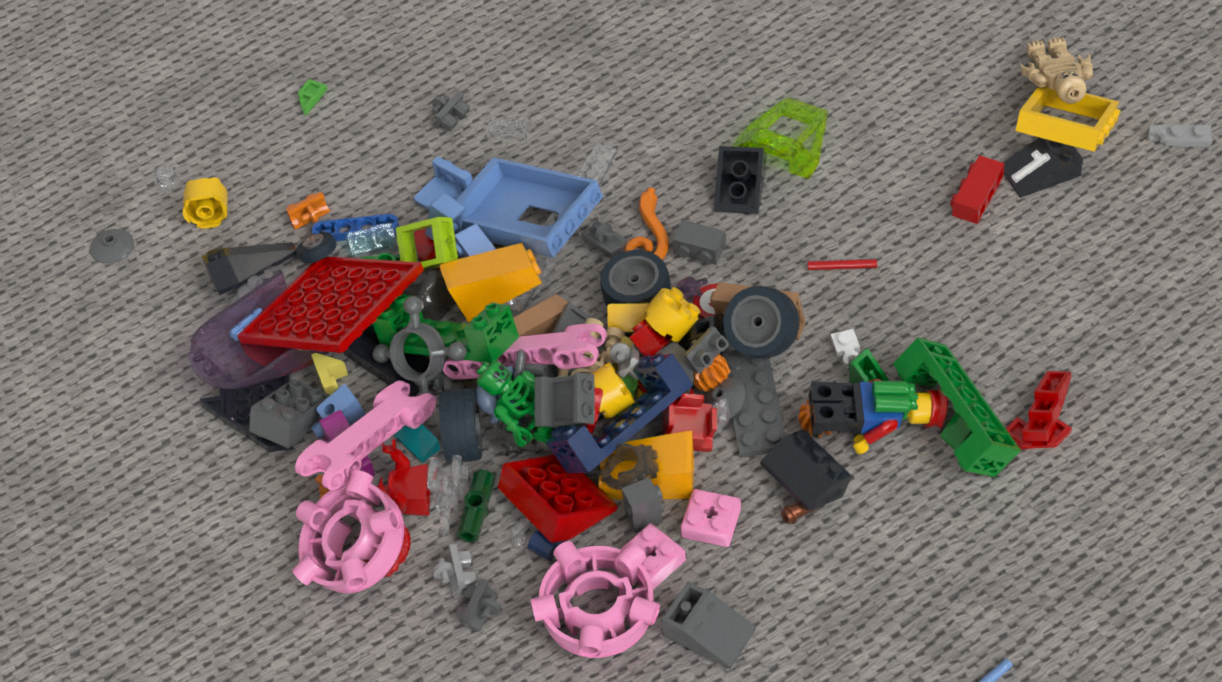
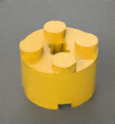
[183,177,228,229]
[643,287,700,342]
[591,362,635,419]

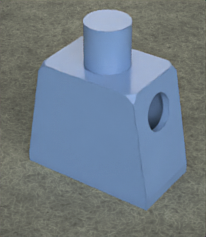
[311,384,366,438]

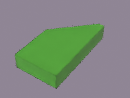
[298,79,328,115]

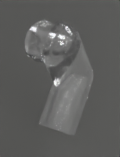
[713,397,730,434]

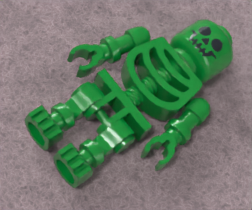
[476,360,581,448]

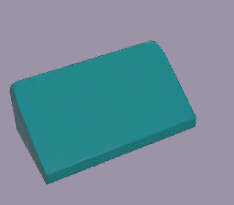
[393,424,441,463]

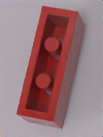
[950,155,1005,224]

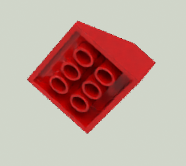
[497,455,618,543]

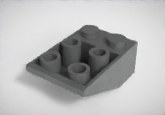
[249,379,330,449]
[661,581,756,669]

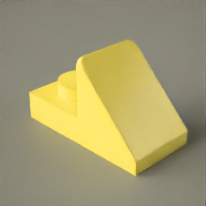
[311,353,348,395]

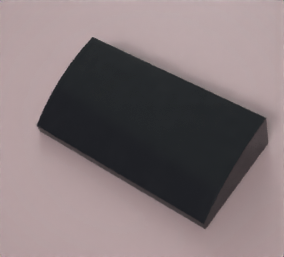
[344,325,443,397]

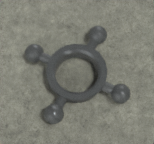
[372,296,467,397]

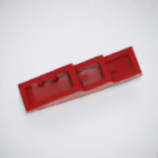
[1022,371,1072,441]

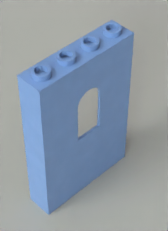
[456,157,603,258]

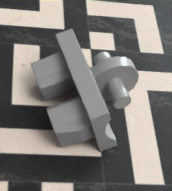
[610,342,643,381]
[433,544,476,596]

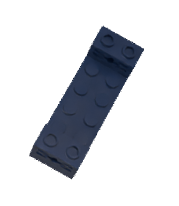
[546,353,693,473]

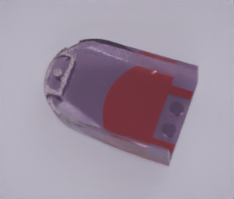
[188,271,331,389]

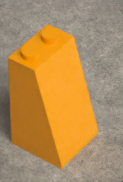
[439,243,542,322]
[599,431,694,500]

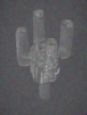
[427,455,469,537]

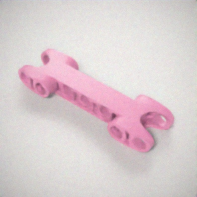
[443,324,607,379]
[295,380,437,490]

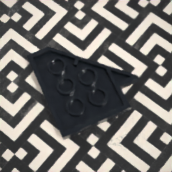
[200,368,293,452]

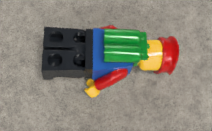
[808,379,948,454]

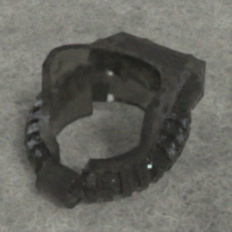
[601,443,659,490]

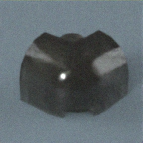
[403,270,455,321]

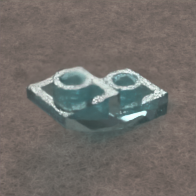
[345,223,397,257]

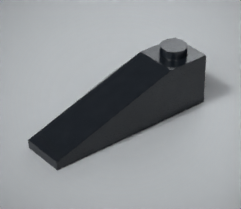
[202,242,297,295]

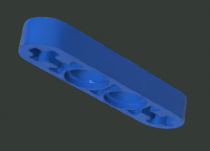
[312,214,399,241]

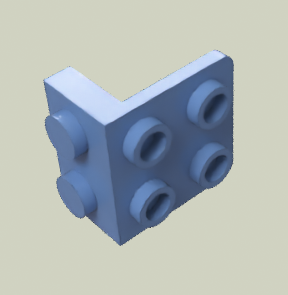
[414,156,472,211]

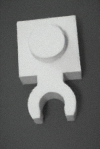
[830,329,860,369]

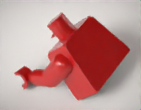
[376,439,431,515]

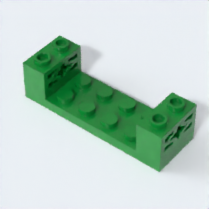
[373,293,519,363]
[893,337,1021,477]

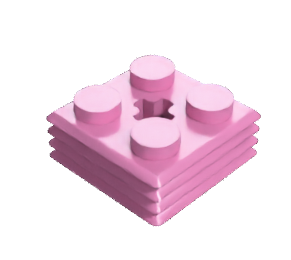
[680,489,741,547]
[620,523,686,590]

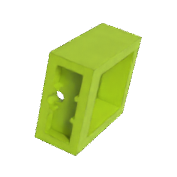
[396,217,458,271]

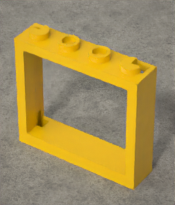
[1015,86,1121,152]

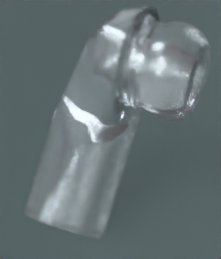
[509,516,533,549]

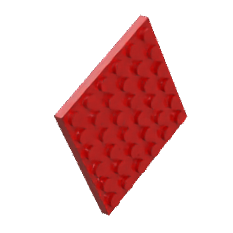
[237,256,424,353]

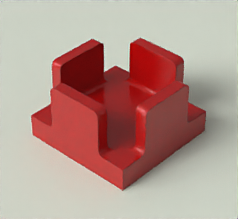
[663,393,717,452]

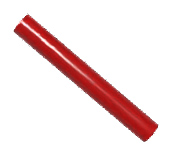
[808,259,877,270]

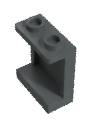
[535,372,595,428]

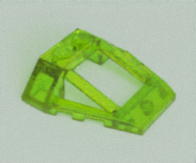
[732,97,828,180]

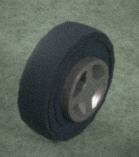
[296,232,336,263]

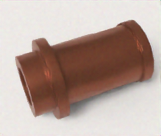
[781,502,814,524]

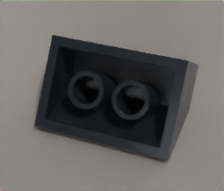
[760,429,852,511]

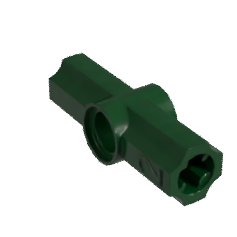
[457,469,496,543]

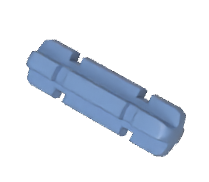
[229,308,263,341]

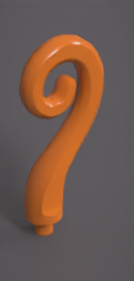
[624,187,669,260]

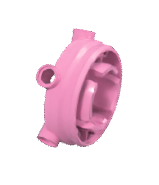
[292,470,404,593]
[530,541,660,658]

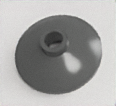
[90,229,134,264]
[703,378,747,421]

